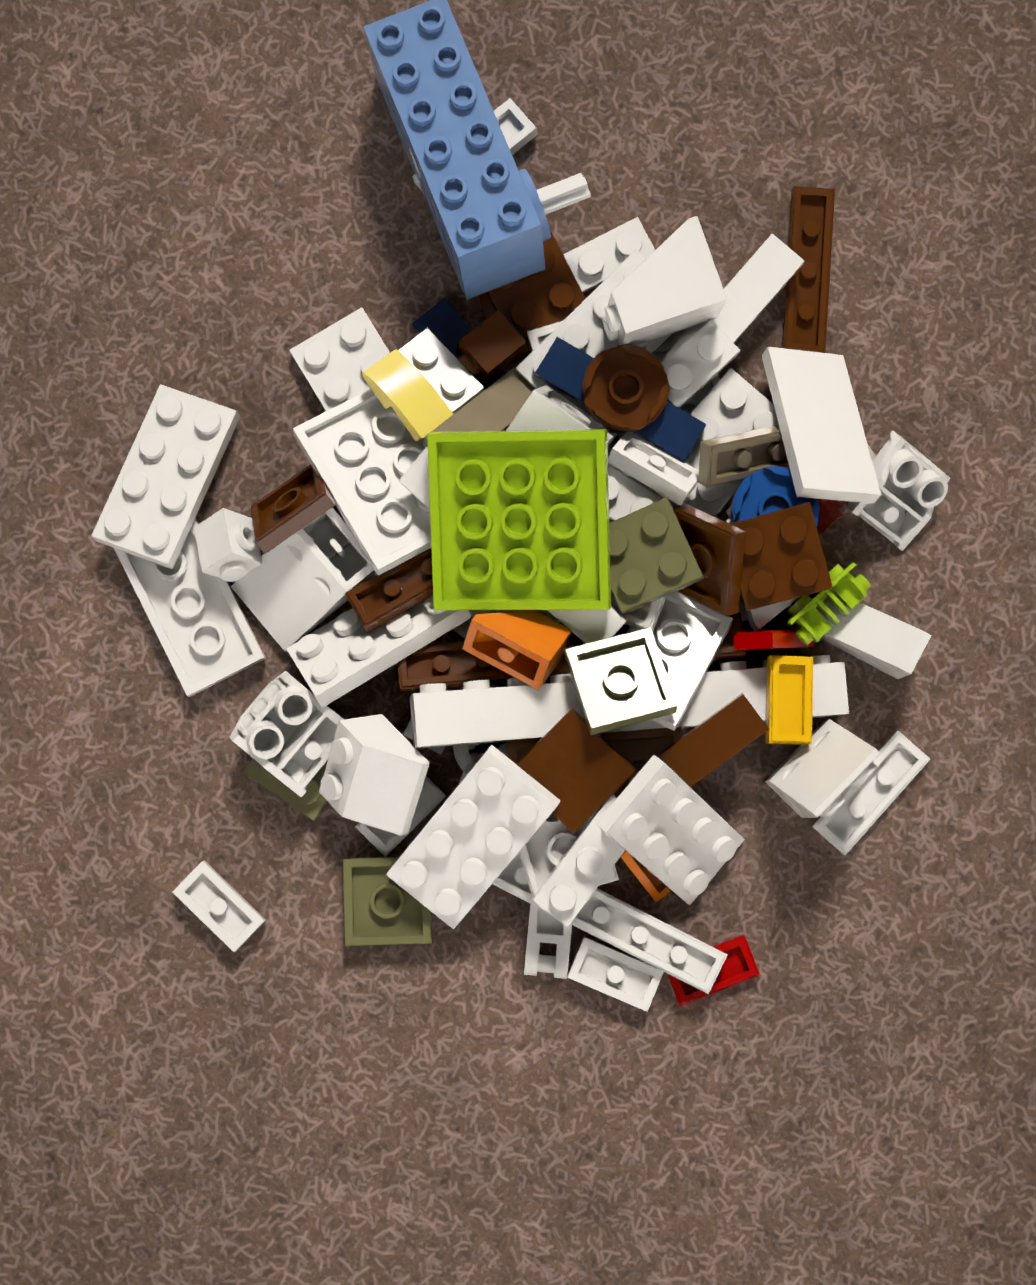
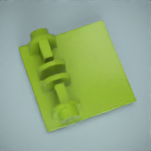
[780,562,872,645]

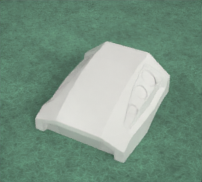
[847,430,951,551]
[230,671,345,797]

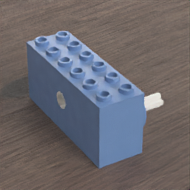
[363,0,591,300]

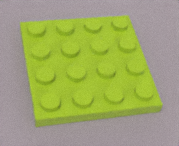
[427,429,611,610]

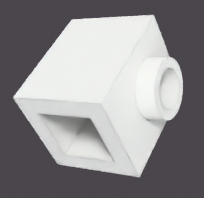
[194,508,262,582]

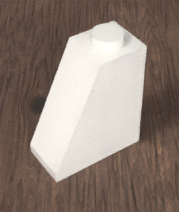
[815,592,932,679]

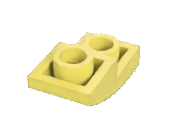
[361,349,453,442]

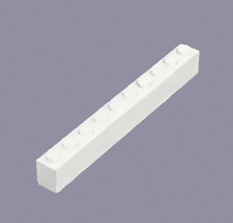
[410,655,849,748]

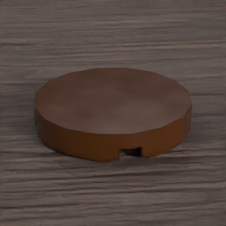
[582,344,670,433]

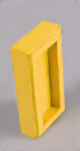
[766,655,813,745]

